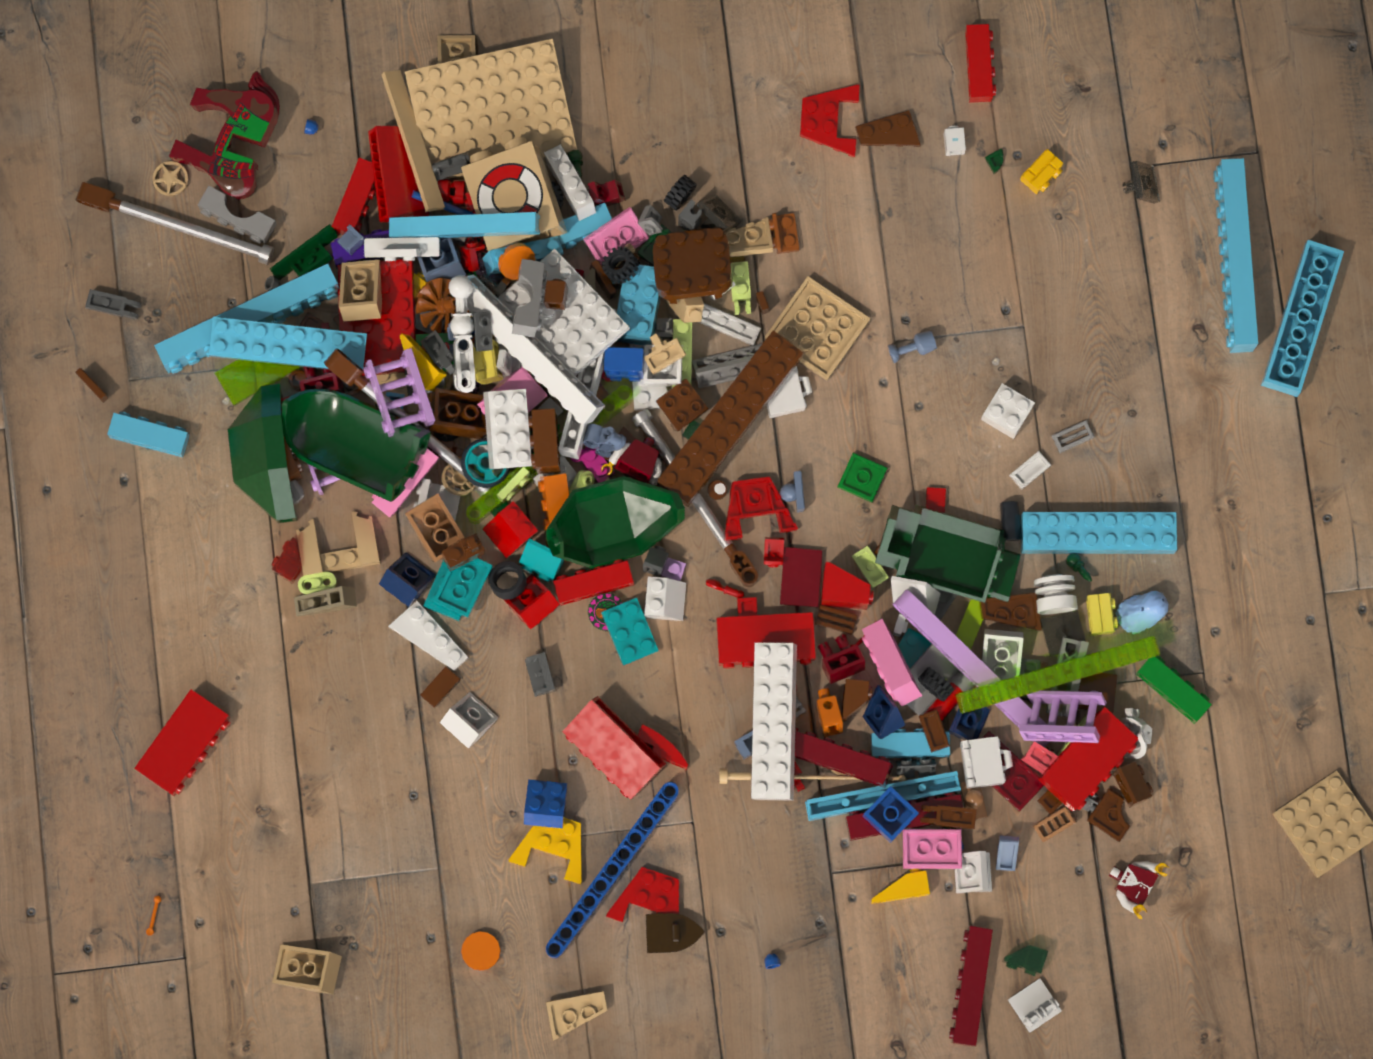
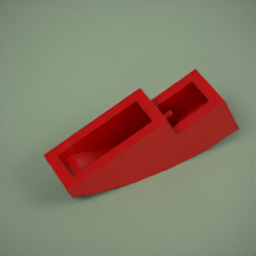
[638,724,688,770]

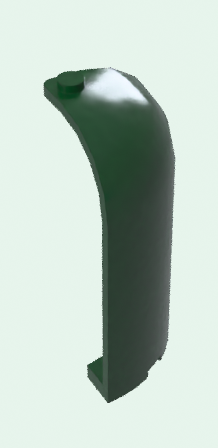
[282,389,431,502]

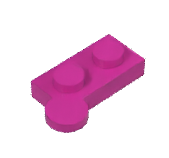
[570,447,615,483]

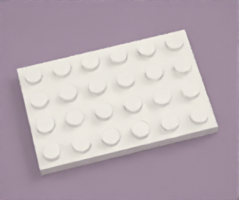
[498,249,630,376]

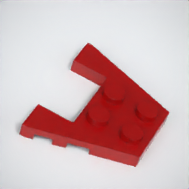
[800,85,860,157]
[724,476,798,541]
[606,867,679,923]

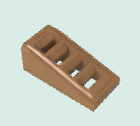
[1033,806,1077,843]

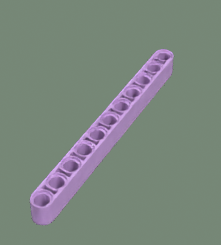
[893,590,1050,747]

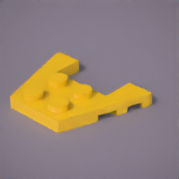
[508,818,582,885]

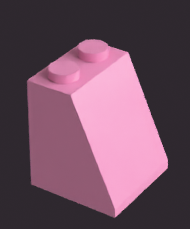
[477,367,547,414]

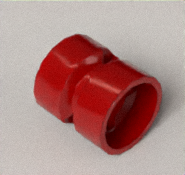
[438,179,465,205]

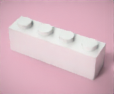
[544,144,596,221]

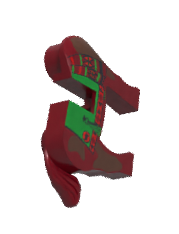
[169,71,280,199]

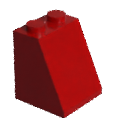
[482,501,538,559]
[821,562,874,610]

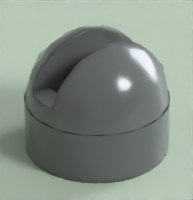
[265,276,281,291]

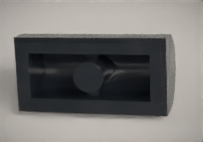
[1000,501,1021,542]

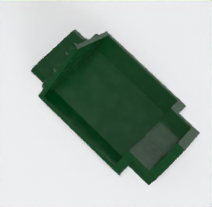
[875,505,1021,603]

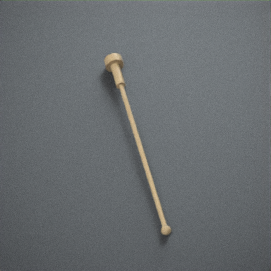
[719,768,906,784]

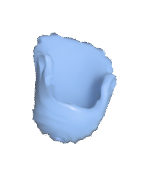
[1115,591,1169,635]

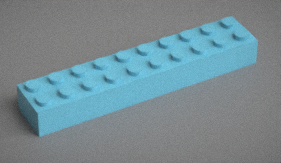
[1213,158,1258,353]
[154,264,339,374]

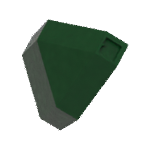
[228,383,297,524]
[546,476,685,569]

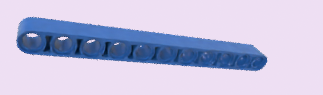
[546,782,679,959]

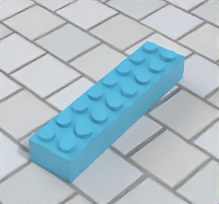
[1261,240,1344,397]
[209,317,367,369]
[1021,512,1177,554]

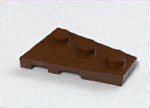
[979,593,1042,631]

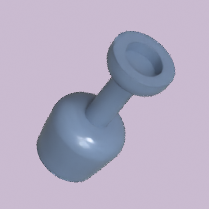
[888,331,937,363]

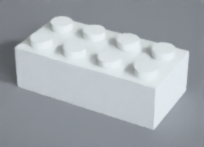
[483,389,532,469]

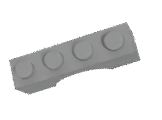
[198,186,277,244]
[512,259,547,337]

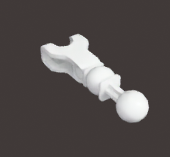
[449,275,475,393]

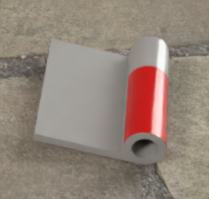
[906,644,974,722]

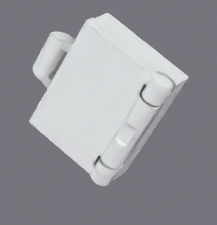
[766,366,812,418]
[960,736,1013,789]

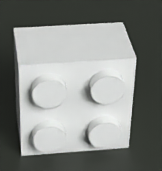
[981,383,1035,439]

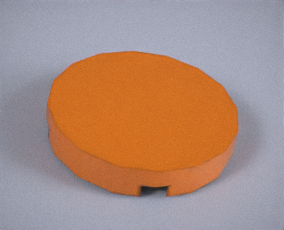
[498,243,536,280]
[461,931,501,971]

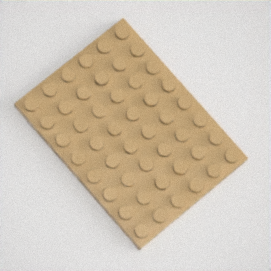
[405,39,577,181]

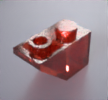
[271,537,302,584]

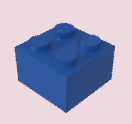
[604,347,645,382]
[524,779,567,828]
[863,786,919,843]

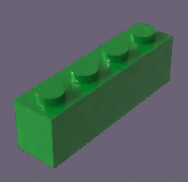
[1136,654,1212,724]

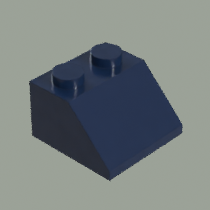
[379,552,436,607]

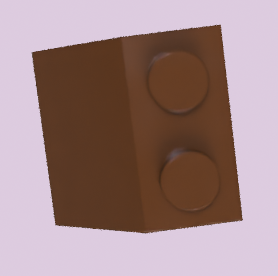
[841,679,872,722]
[1112,761,1153,808]

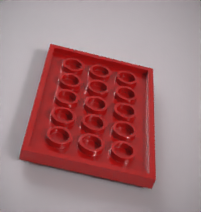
[338,259,416,376]

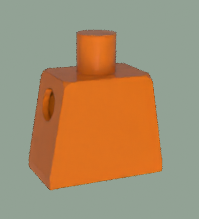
[817,688,843,737]

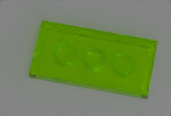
[215,359,300,406]

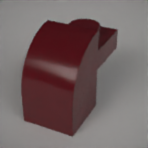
[587,180,626,207]

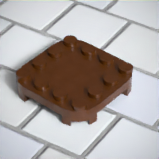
[653,228,733,304]

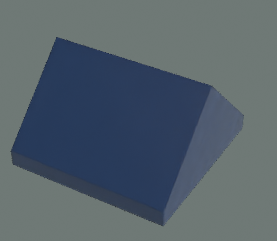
[862,685,905,739]
[948,695,990,740]

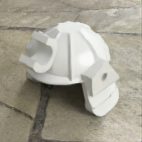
[1121,708,1152,759]

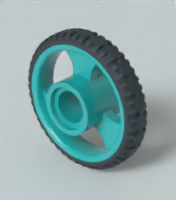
[461,438,510,488]

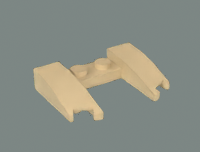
[296,512,381,576]

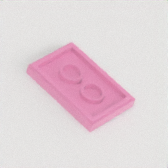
[583,207,649,266]
[902,829,962,869]

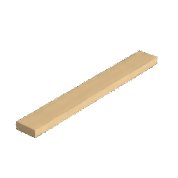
[381,70,445,212]

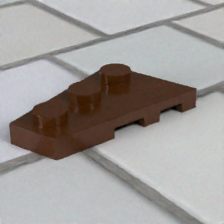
[855,110,921,147]

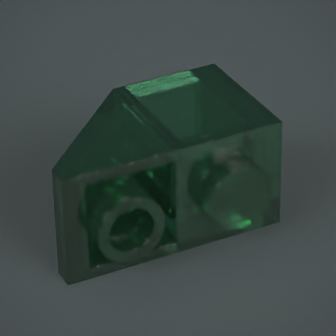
[1002,945,1048,977]

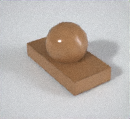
[960,782,988,820]

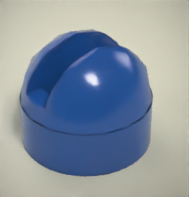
[304,119,318,135]
[764,954,781,969]

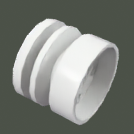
[1034,574,1078,615]

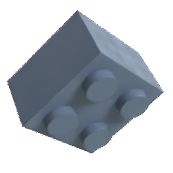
[418,238,466,282]

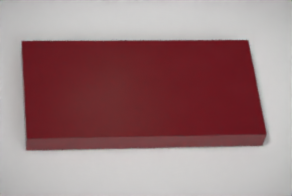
[981,731,1044,812]

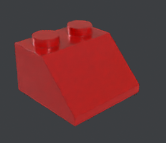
[503,574,560,630]

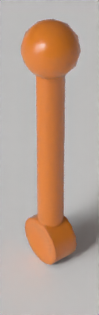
[146,895,161,936]

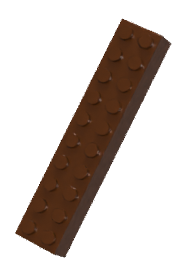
[657,330,804,507]

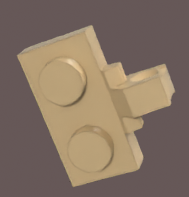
[643,334,687,375]

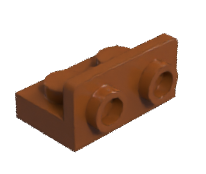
[769,213,799,254]

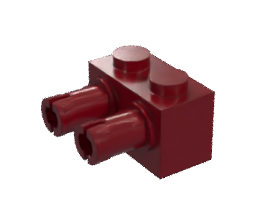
[299,367,345,394]
[817,634,865,684]

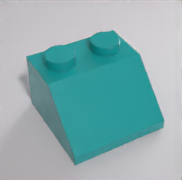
[519,538,564,582]

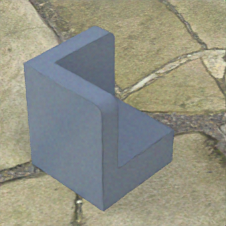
[337,224,364,256]
[734,731,753,760]

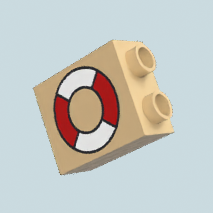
[461,137,567,251]

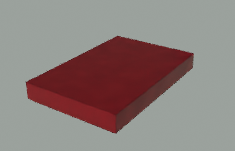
[780,547,822,608]

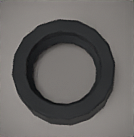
[488,561,527,600]

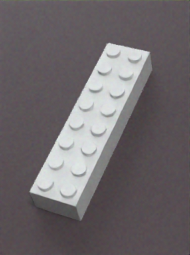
[751,643,797,800]

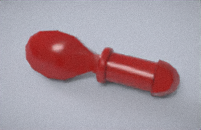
[705,579,744,598]

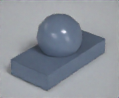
[780,471,805,513]
[996,836,1019,871]

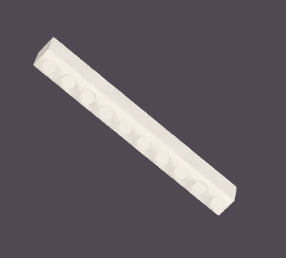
[467,275,605,425]

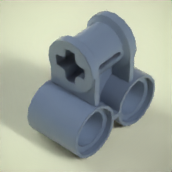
[583,424,626,458]

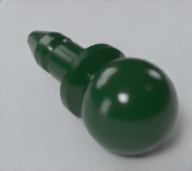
[568,149,583,179]
[1066,553,1092,582]

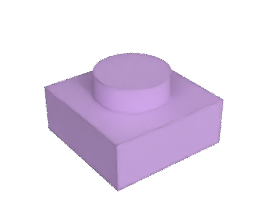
[662,558,686,581]

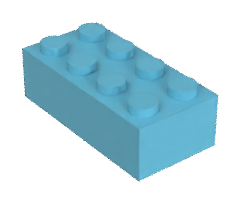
[616,265,661,346]

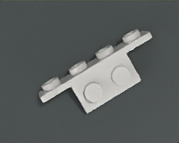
[364,237,440,261]

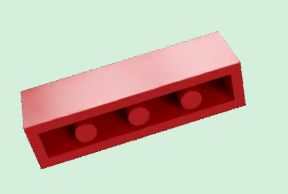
[965,24,996,103]
[331,158,376,235]
[553,560,634,606]

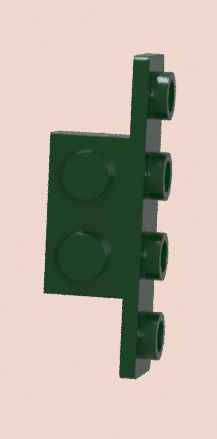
[270,224,338,280]

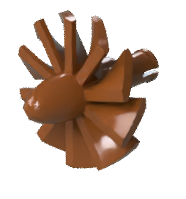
[415,278,469,333]

